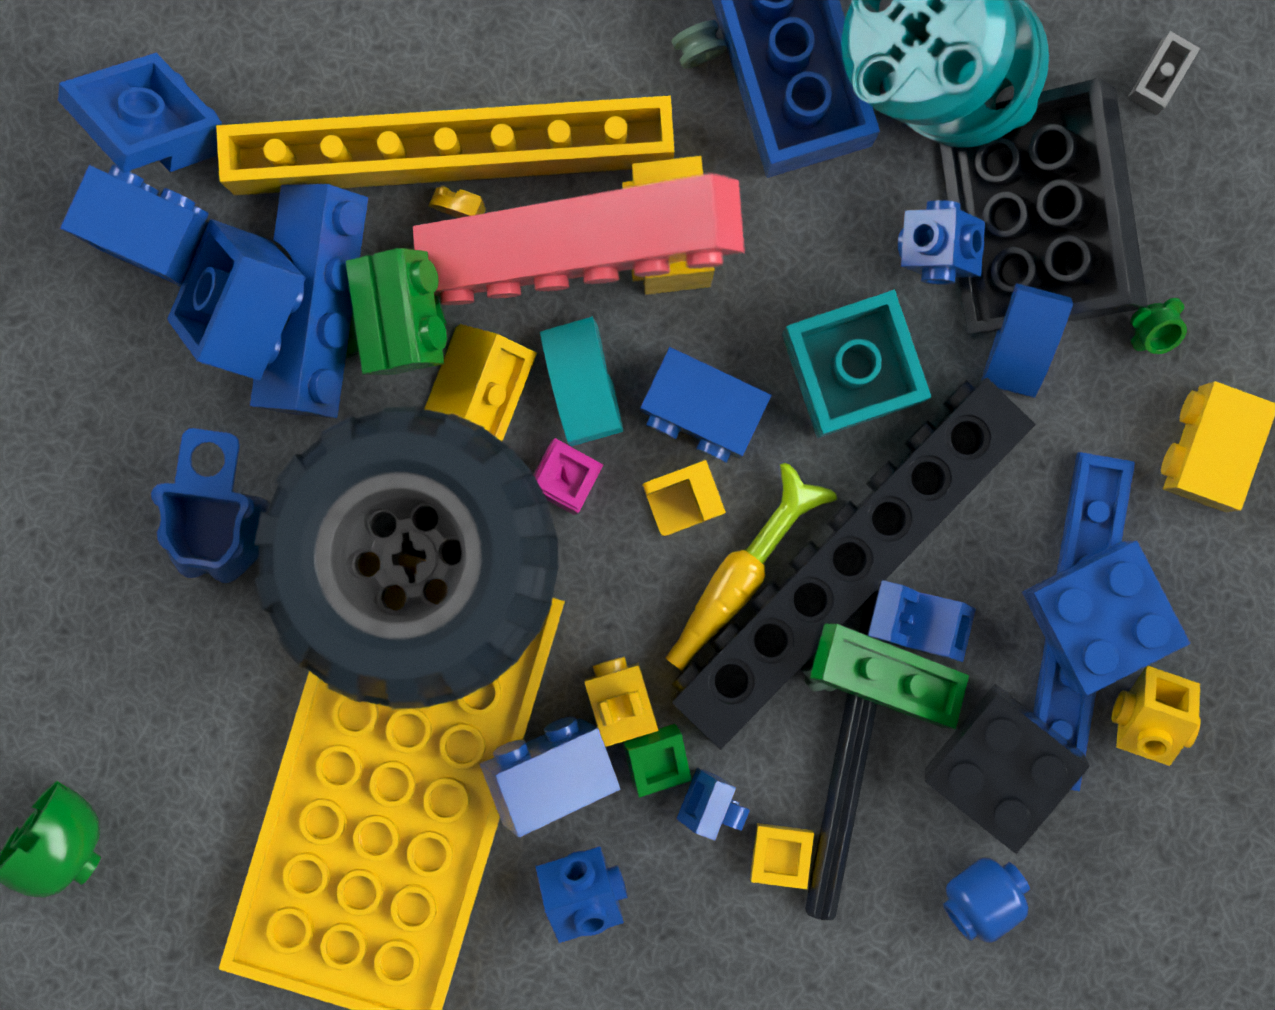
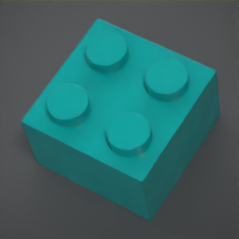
[782,289,932,438]

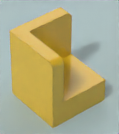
[642,460,726,536]

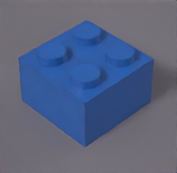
[60,165,209,287]
[167,219,306,381]
[1022,540,1190,696]

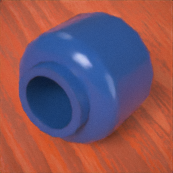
[943,858,1030,943]

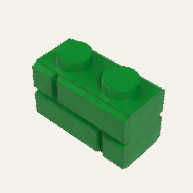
[346,248,447,375]

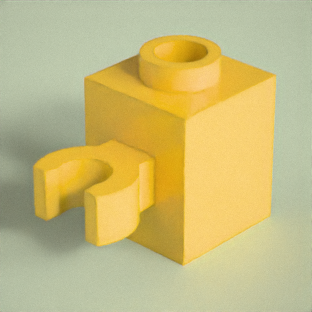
[584,656,658,747]

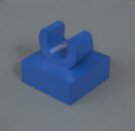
[676,768,750,840]

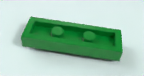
[810,624,969,729]

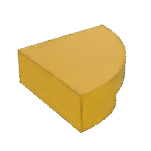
[429,185,486,218]

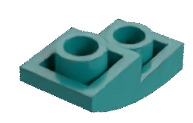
[540,316,624,446]

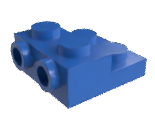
[58,53,222,173]

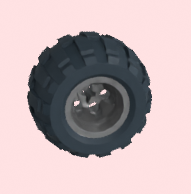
[254,406,559,709]

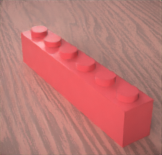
[413,173,744,305]

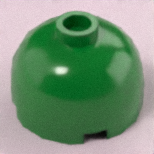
[0,781,101,898]

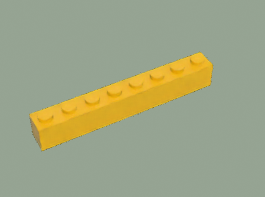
[216,96,675,195]

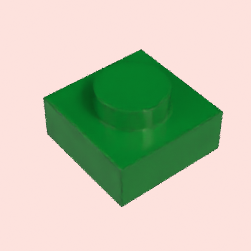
[623,723,692,798]

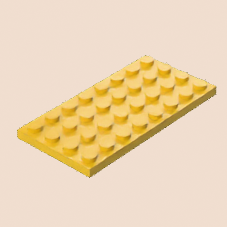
[219,552,565,1010]

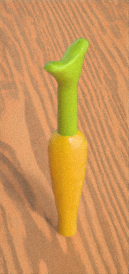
[665,463,837,671]

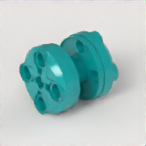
[842,0,1049,147]

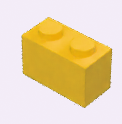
[1161,381,1275,512]

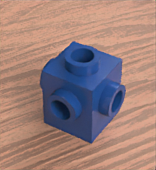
[898,200,985,285]
[536,846,628,943]

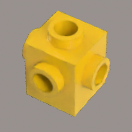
[1112,666,1201,766]

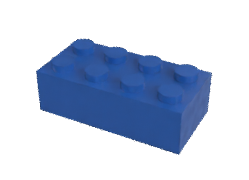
[712,0,880,178]

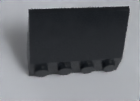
[940,78,1148,335]

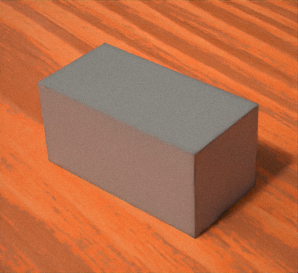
[1127,31,1200,115]

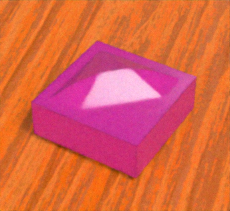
[534,438,603,515]

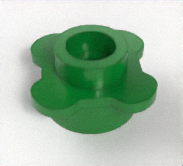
[1130,298,1187,354]

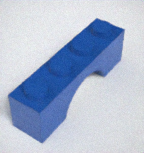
[250,184,368,418]

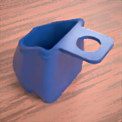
[151,428,270,583]

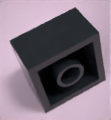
[925,683,1090,854]

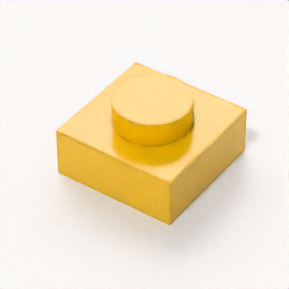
[750,823,814,889]

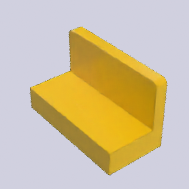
[424,324,537,442]

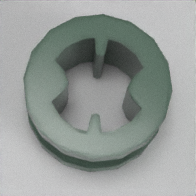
[671,20,727,69]

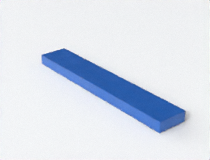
[1033,452,1135,791]

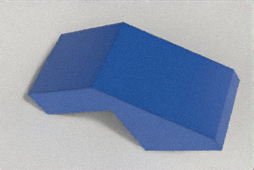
[868,580,976,662]

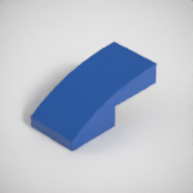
[981,283,1073,398]

